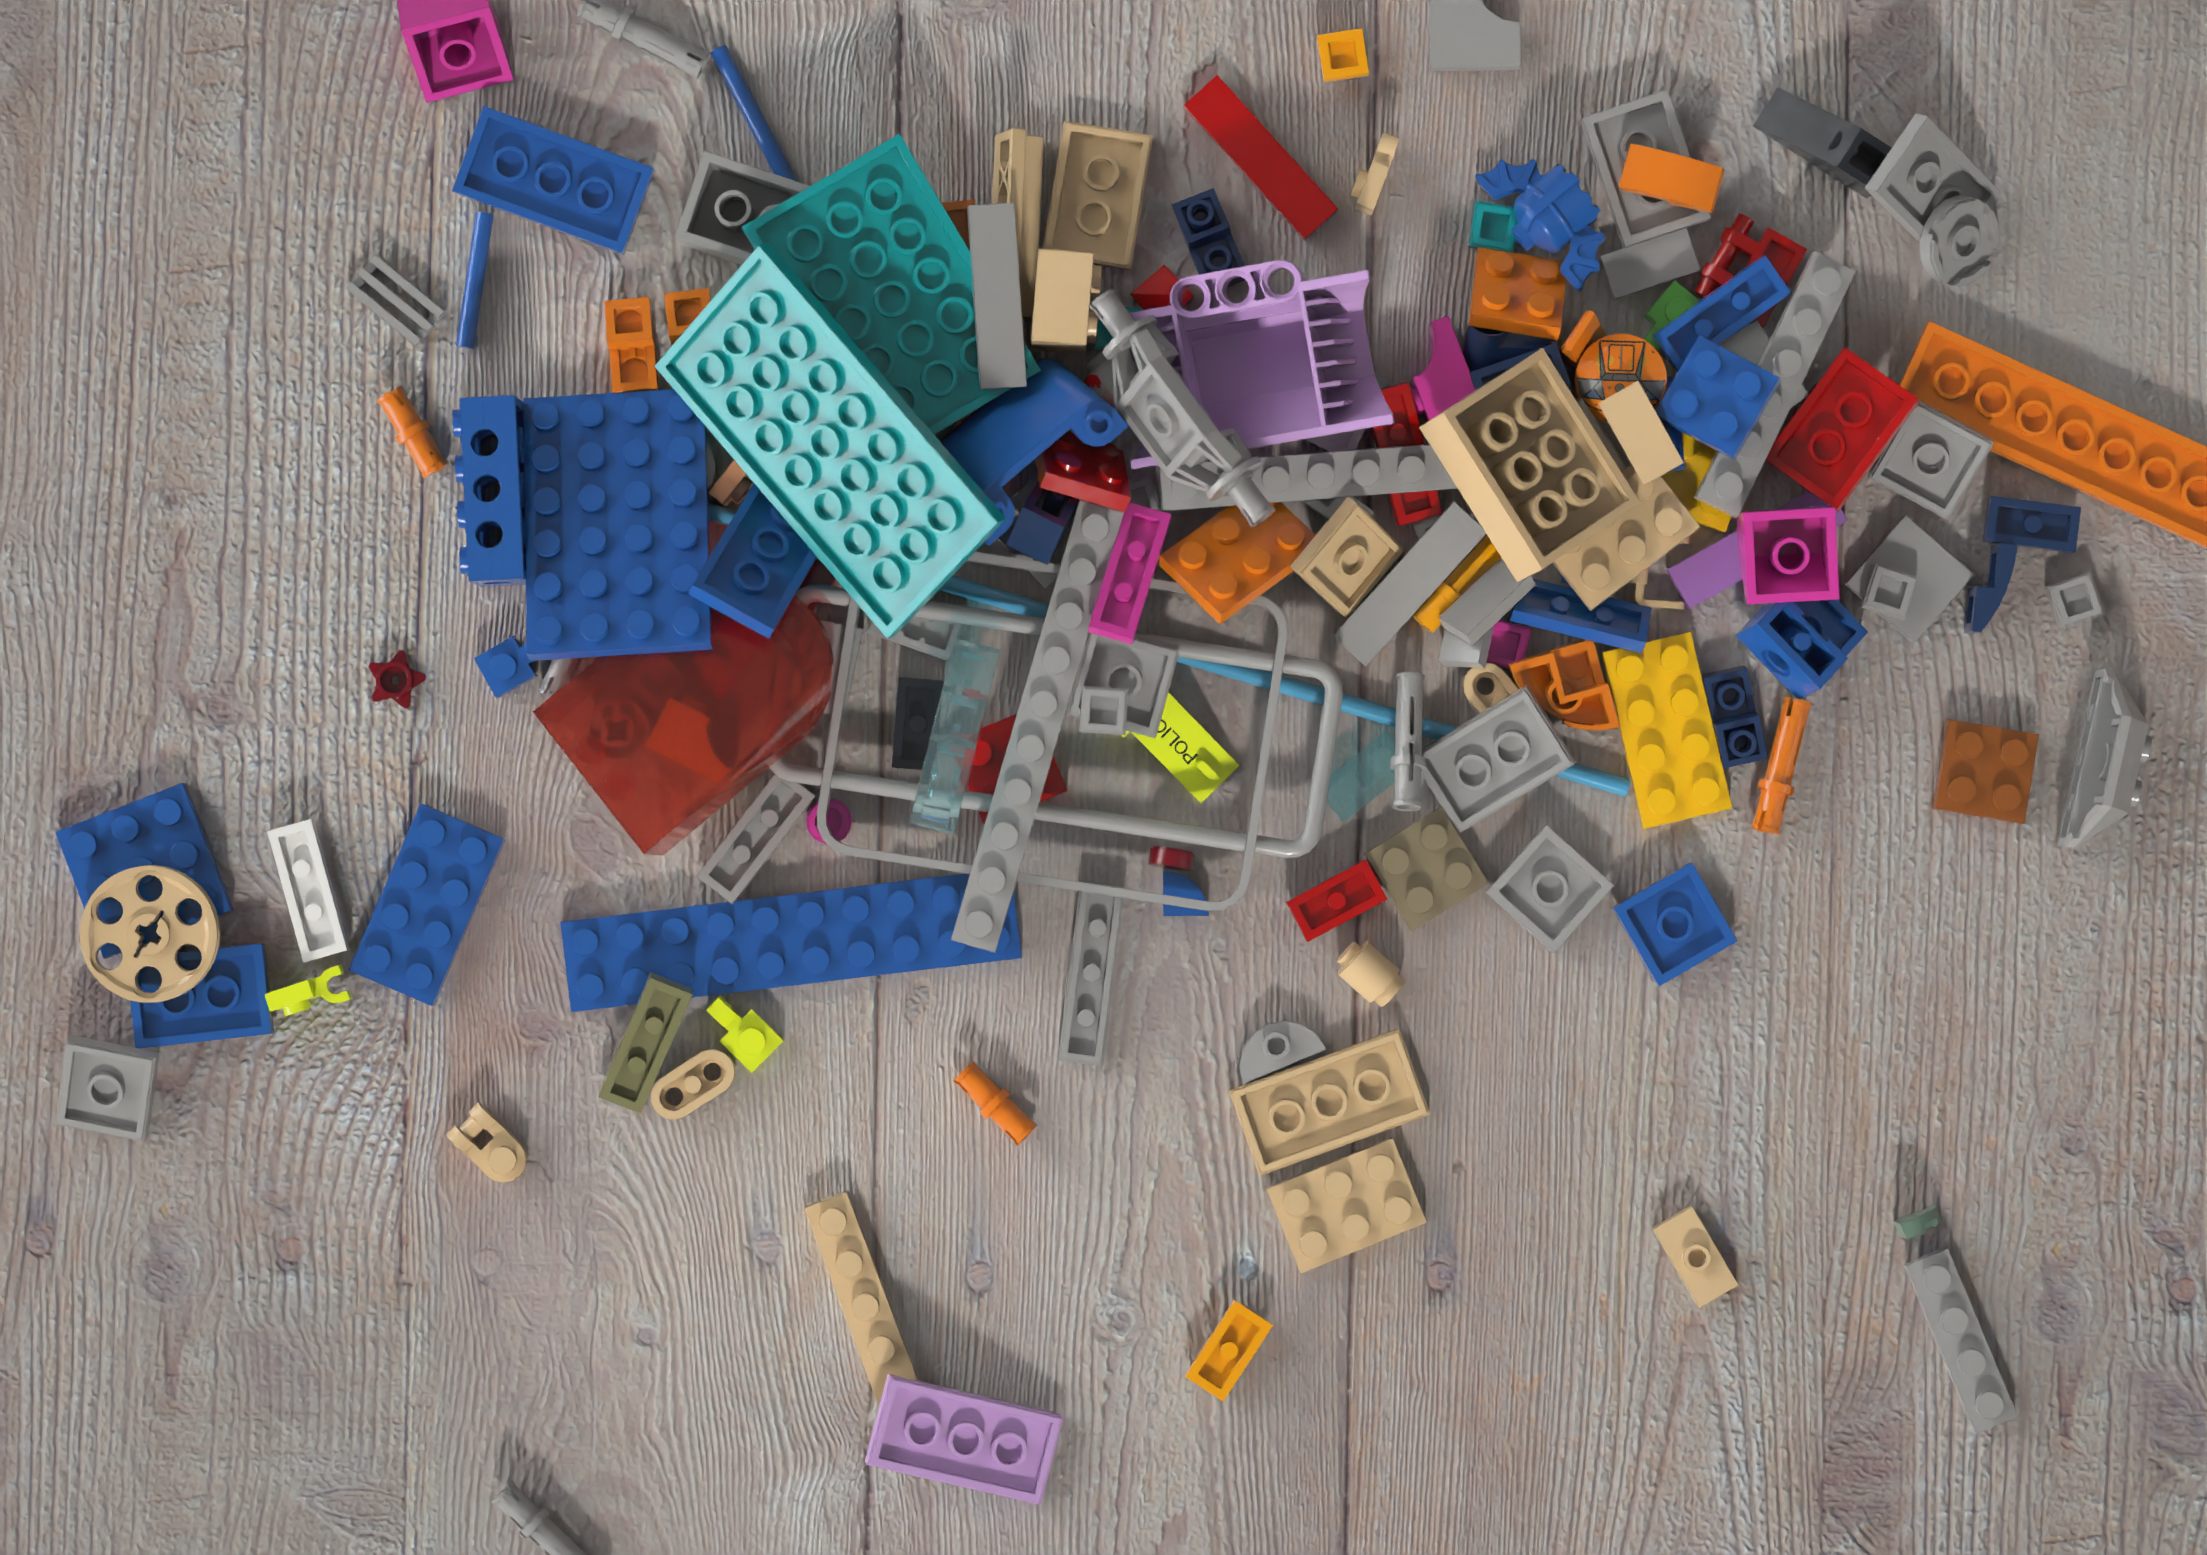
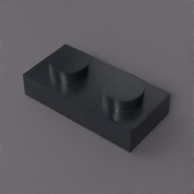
[892,677,944,771]

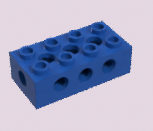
[452,395,526,587]

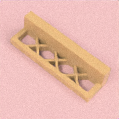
[992,128,1043,319]

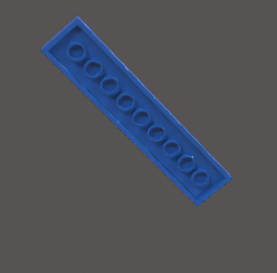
[560,874,1022,1012]

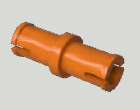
[377,386,449,478]
[953,1061,1038,1146]

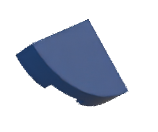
[1163,871,1209,916]

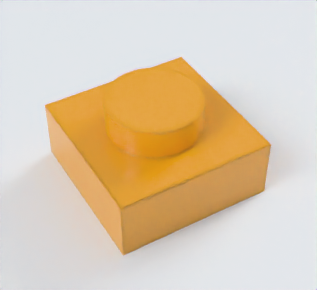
[1316,28,1369,83]

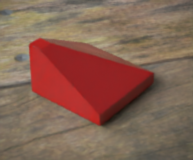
[1130,265,1194,310]

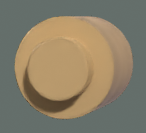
[1337,941,1405,1007]

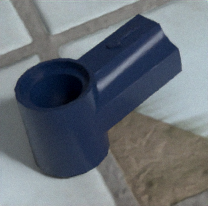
[1462,326,1556,370]

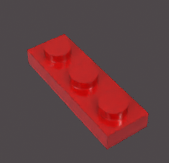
[1371,382,1443,526]

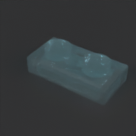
[1327,731,1395,822]

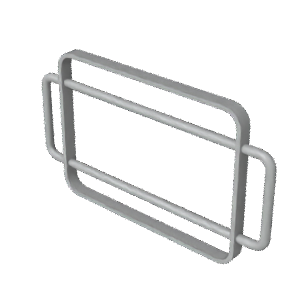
[764,552,1343,911]

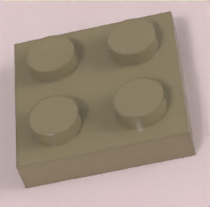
[1364,806,1489,931]

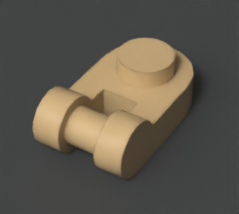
[446,1102,528,1183]

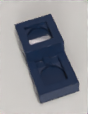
[1964,543,2018,635]

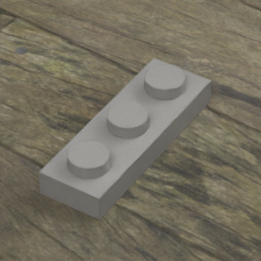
[696,774,816,904]

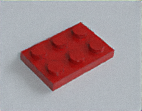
[1765,347,1920,512]

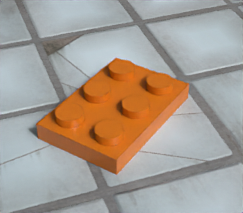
[1159,502,1316,624]

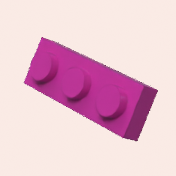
[1088,502,1171,644]

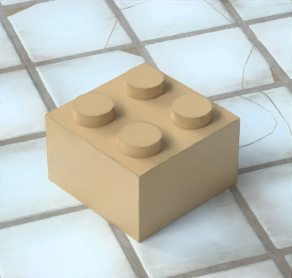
[1031,249,1102,355]

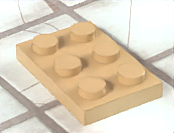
[1553,465,1700,611]
[1266,1137,1427,1274]

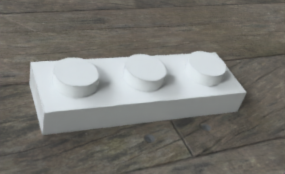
[267,819,350,963]

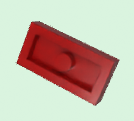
[1286,859,1387,942]

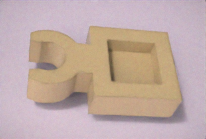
[1350,132,1400,216]

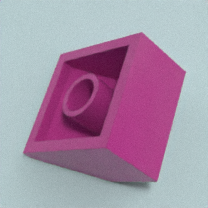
[397,0,514,103]
[1737,507,1839,604]

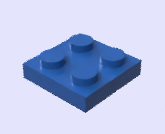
[1655,335,1781,460]
[1612,862,1737,986]

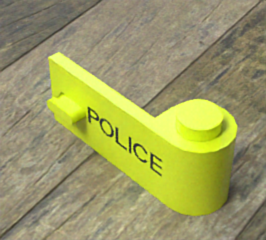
[1121,692,1240,803]

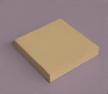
[1290,497,1405,619]

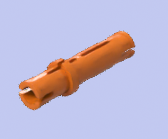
[1751,696,1812,835]

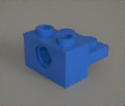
[1735,599,1868,699]

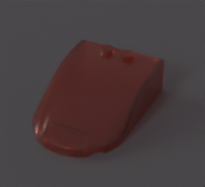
[533,595,834,856]

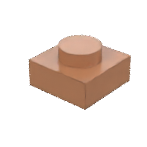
[708,460,754,507]

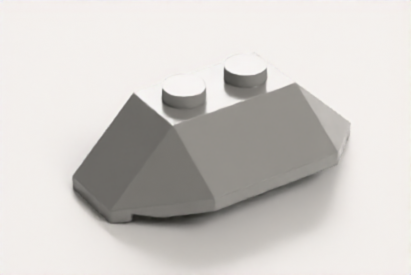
[2057,668,2152,848]

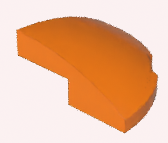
[1509,639,1620,731]

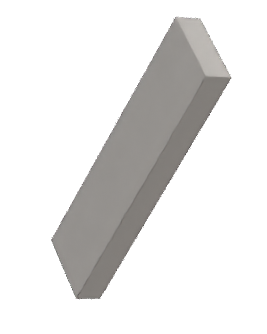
[967,203,1027,390]
[1332,502,1486,667]
[1058,880,1126,1066]

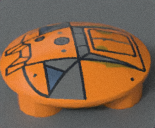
[1575,334,1667,423]

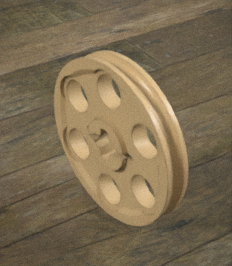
[80,865,220,1003]

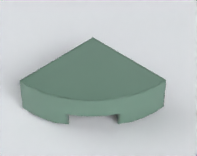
[1893,1205,1942,1240]

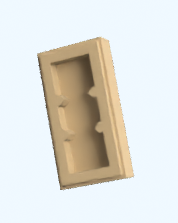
[1651,1206,1738,1308]

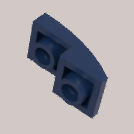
[1172,188,1245,287]
[1701,665,1768,769]

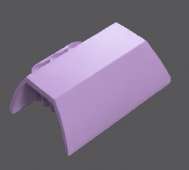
[1130,260,1394,469]

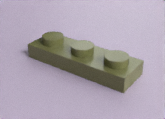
[598,972,693,1114]

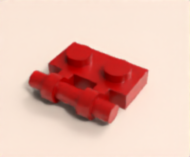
[1695,213,1808,329]

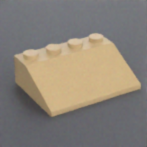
[1419,348,1641,582]

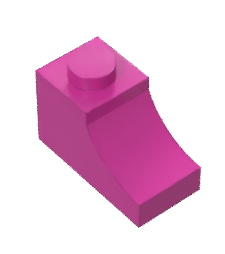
[1410,316,1475,423]

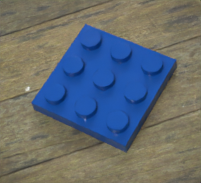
[55,783,234,959]

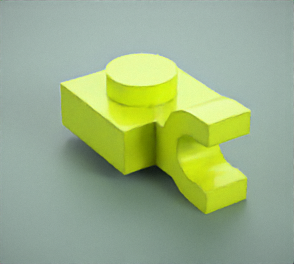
[264,965,353,1017]
[706,995,784,1073]

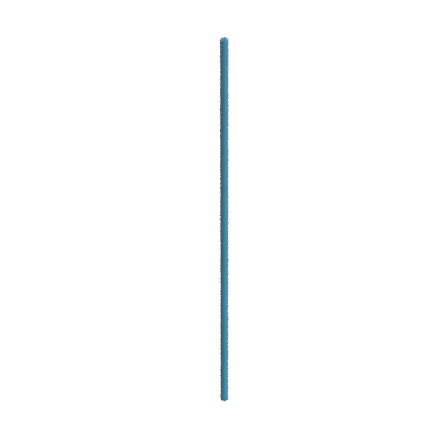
[709,502,1631,797]

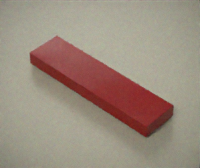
[1183,75,1338,241]

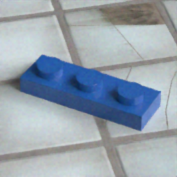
[1652,256,1791,373]
[1510,579,1652,653]

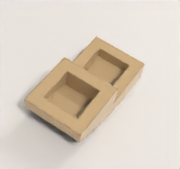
[1598,381,1684,485]

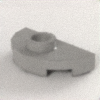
[1239,1021,1326,1084]

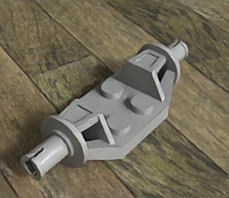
[1089,289,1275,527]

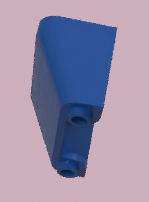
[940,358,1129,545]

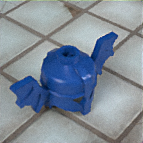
[1475,159,1605,292]

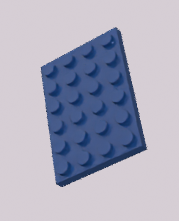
[523,389,713,661]

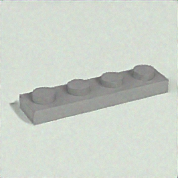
[1903,1247,2018,1434]

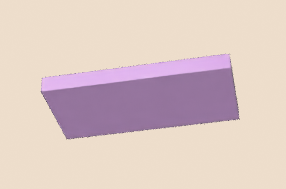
[865,1374,1064,1505]

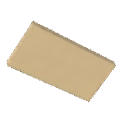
[1228,1029,1430,1176]

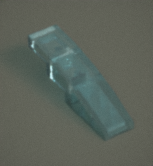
[910,639,1000,834]

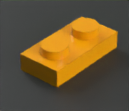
[1185,1299,1273,1402]

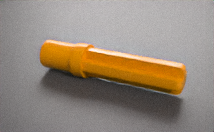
[1412,534,1501,634]

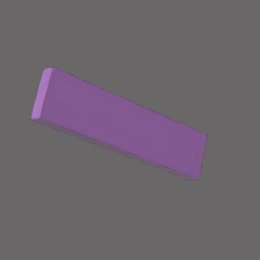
[1666,491,1848,609]

